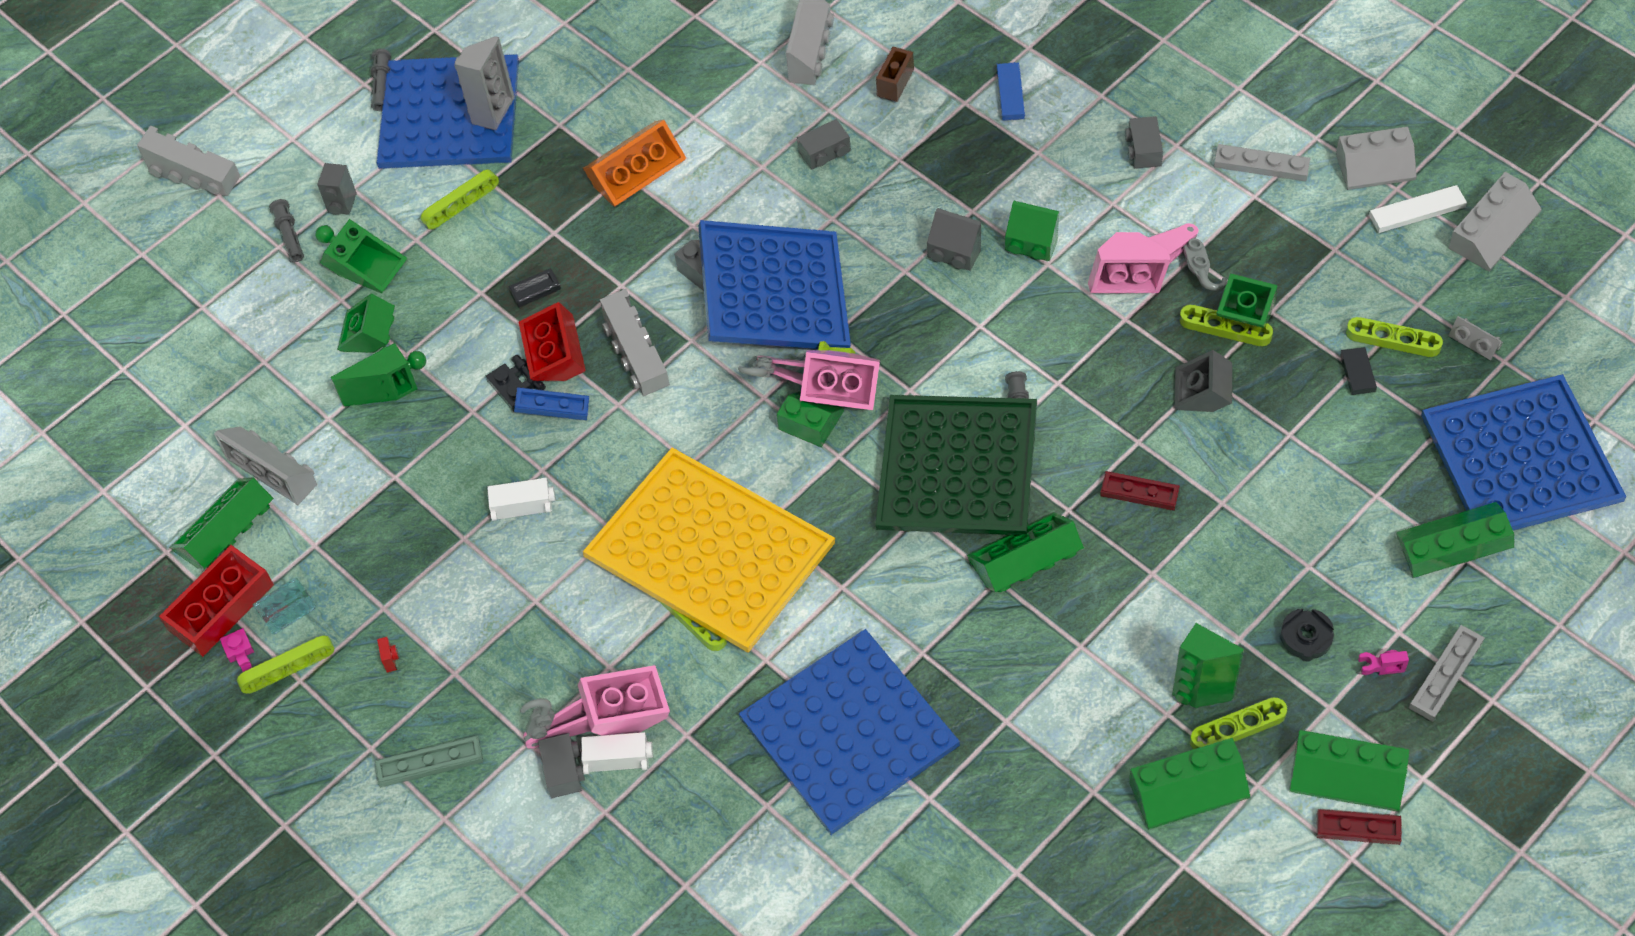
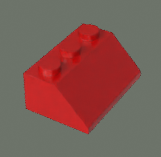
[519,302,586,381]

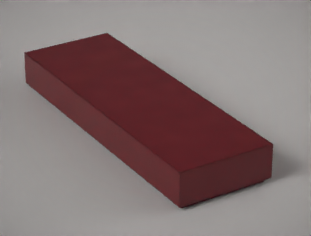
[1100,471,1180,511]
[1317,809,1402,845]

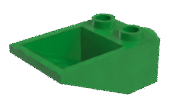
[315,219,407,294]
[331,343,427,407]

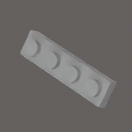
[1214,144,1310,181]
[1409,625,1485,722]

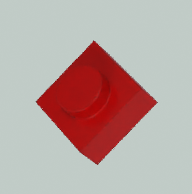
[377,637,399,673]

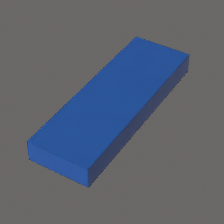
[997,62,1025,121]
[514,387,589,420]

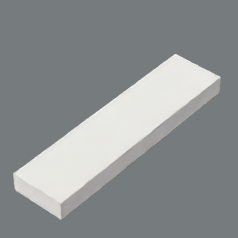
[1369,185,1467,233]

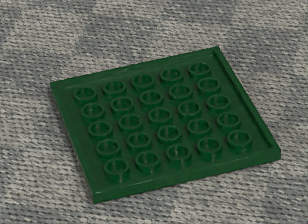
[875,395,1037,535]

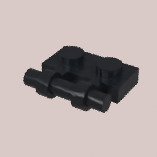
[485,354,546,412]

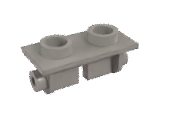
[1448,316,1503,360]

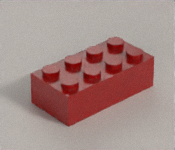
[159,545,274,657]

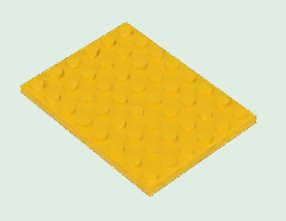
[583,447,835,653]

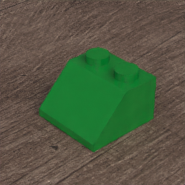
[1005,201,1059,261]
[1216,273,1277,328]
[337,293,395,353]
[777,391,844,448]

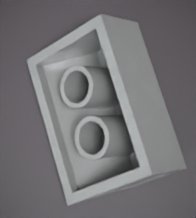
[1336,127,1417,190]

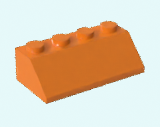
[583,120,687,207]

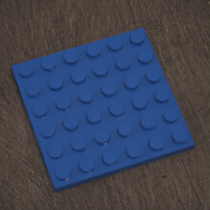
[377,54,519,169]
[698,220,851,349]
[1421,374,1627,531]
[739,629,960,835]

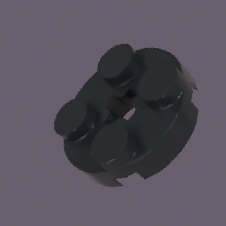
[1280,608,1334,662]

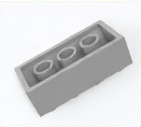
[786,0,834,85]
[455,36,515,130]
[1449,172,1541,272]
[214,426,317,505]

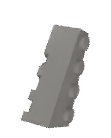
[137,125,241,197]
[600,289,670,396]

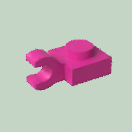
[220,628,254,672]
[1358,650,1409,675]

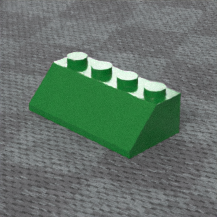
[169,477,274,569]
[1396,502,1514,578]
[967,512,1084,592]
[1172,623,1244,708]
[1289,730,1409,812]
[1129,738,1250,830]

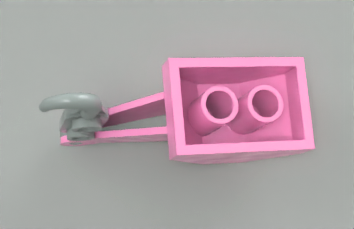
[1088,223,1227,293]
[738,350,880,410]
[520,665,670,749]

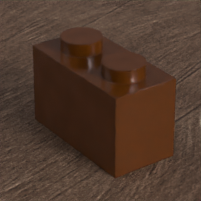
[876,46,914,102]

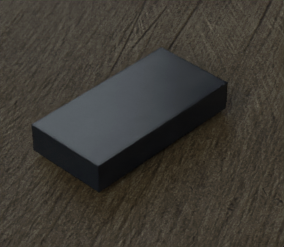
[508,268,561,307]
[1340,347,1377,395]

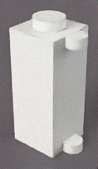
[488,478,556,521]
[582,732,653,775]

